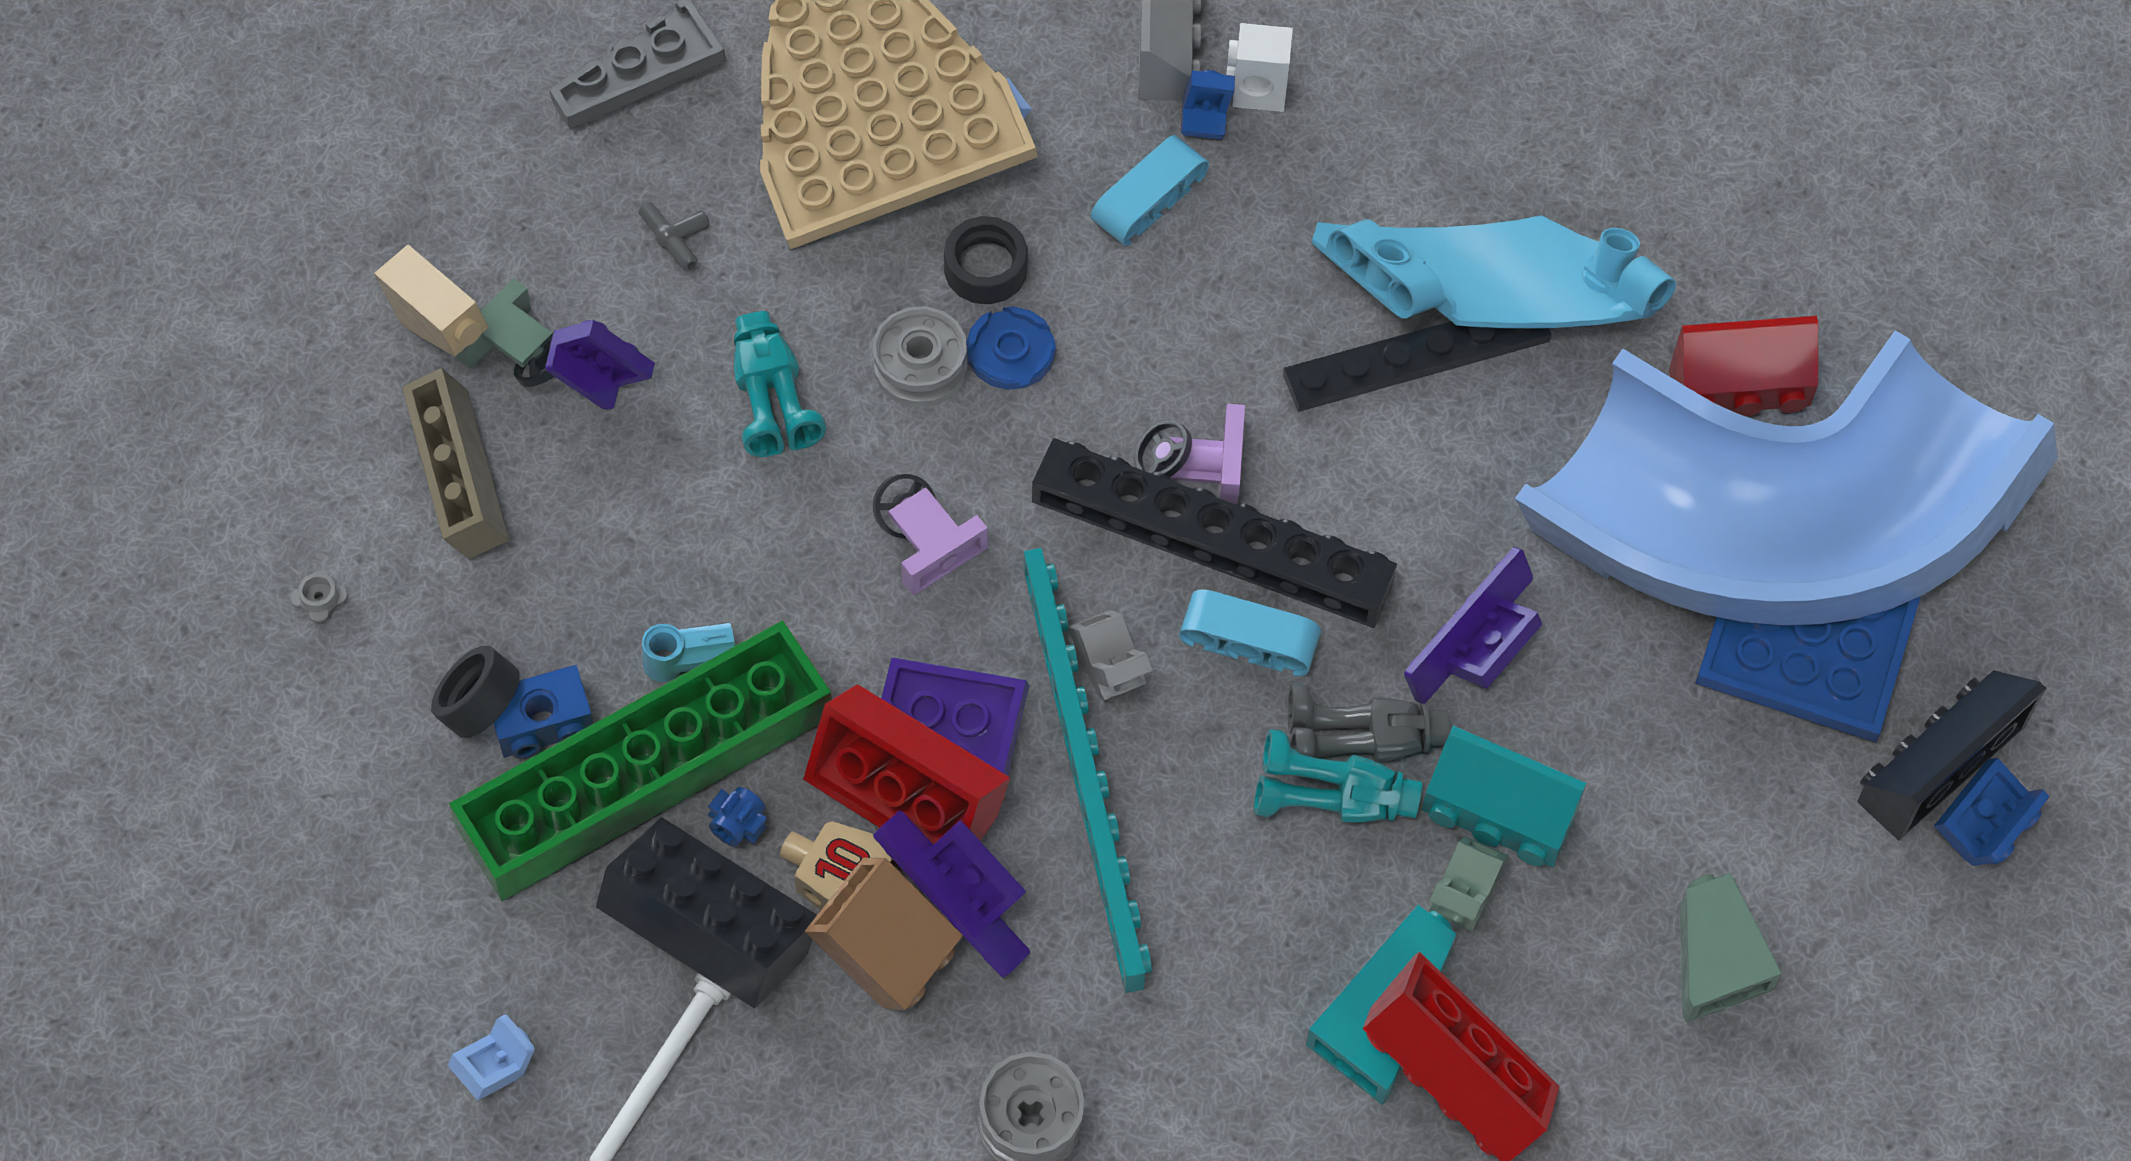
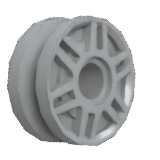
[873,306,968,407]

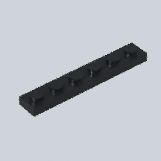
[1283,321,1552,412]

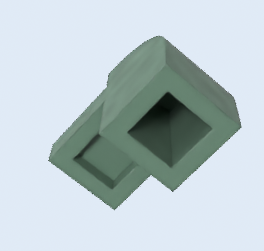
[1429,836,1509,931]

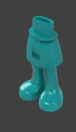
[734,311,826,458]
[1253,729,1422,822]

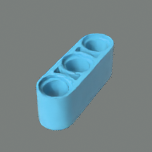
[1090,135,1209,246]
[1179,590,1322,676]

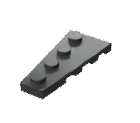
[549,0,726,129]

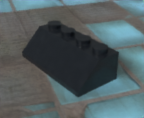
[1857,670,2047,841]

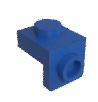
[1181,70,1235,140]

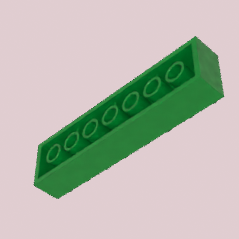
[449,620,832,902]

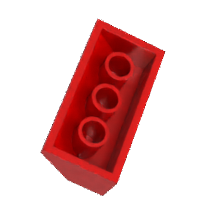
[803,684,1010,845]
[1362,951,1560,1161]

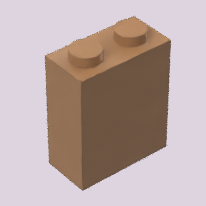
[805,858,963,1010]

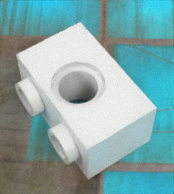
[1227,23,1293,112]

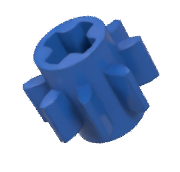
[708,787,767,847]

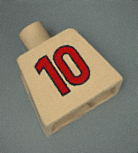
[780,821,899,910]

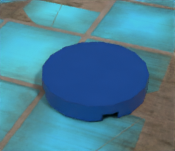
[966,306,1056,390]

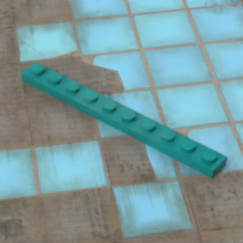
[1023,548,1152,993]

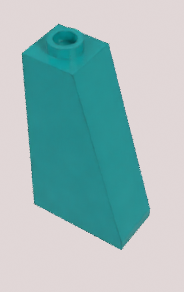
[1306,904,1456,1105]

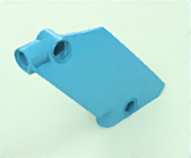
[1311,215,1676,328]

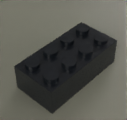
[596,817,817,1009]

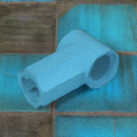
[642,623,735,682]

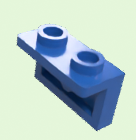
[1934,758,2050,866]

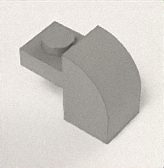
[1068,610,1153,700]

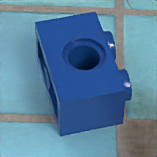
[493,665,593,758]

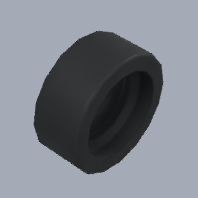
[944,216,1028,305]
[431,646,520,738]

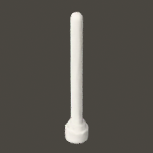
[590,973,731,1161]

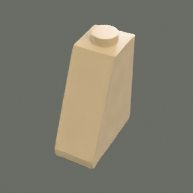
[374,245,489,357]

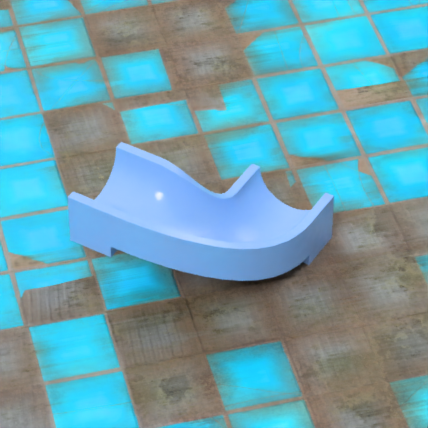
[1515,330,2058,625]

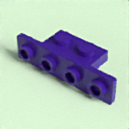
[1404,547,1542,703]
[873,811,1030,978]

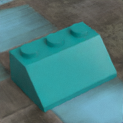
[1422,726,1587,868]

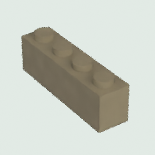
[402,368,509,559]

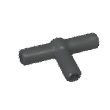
[638,202,709,270]

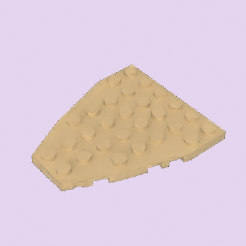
[760,0,1038,250]

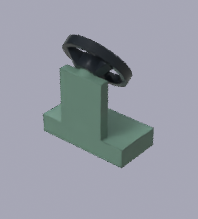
[456,278,554,387]

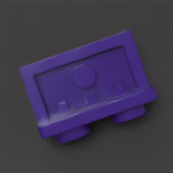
[546,320,655,410]

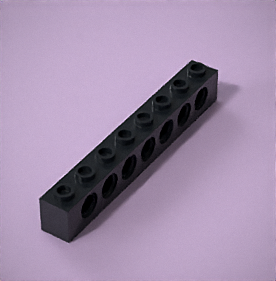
[1032,438,1397,628]

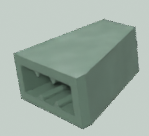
[1680,873,1782,1023]

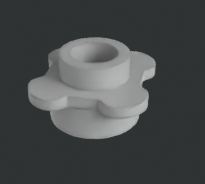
[291,571,347,623]

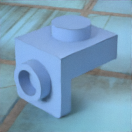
[447,1015,535,1101]

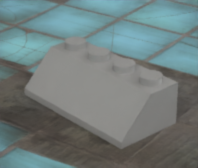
[1138,0,1201,101]

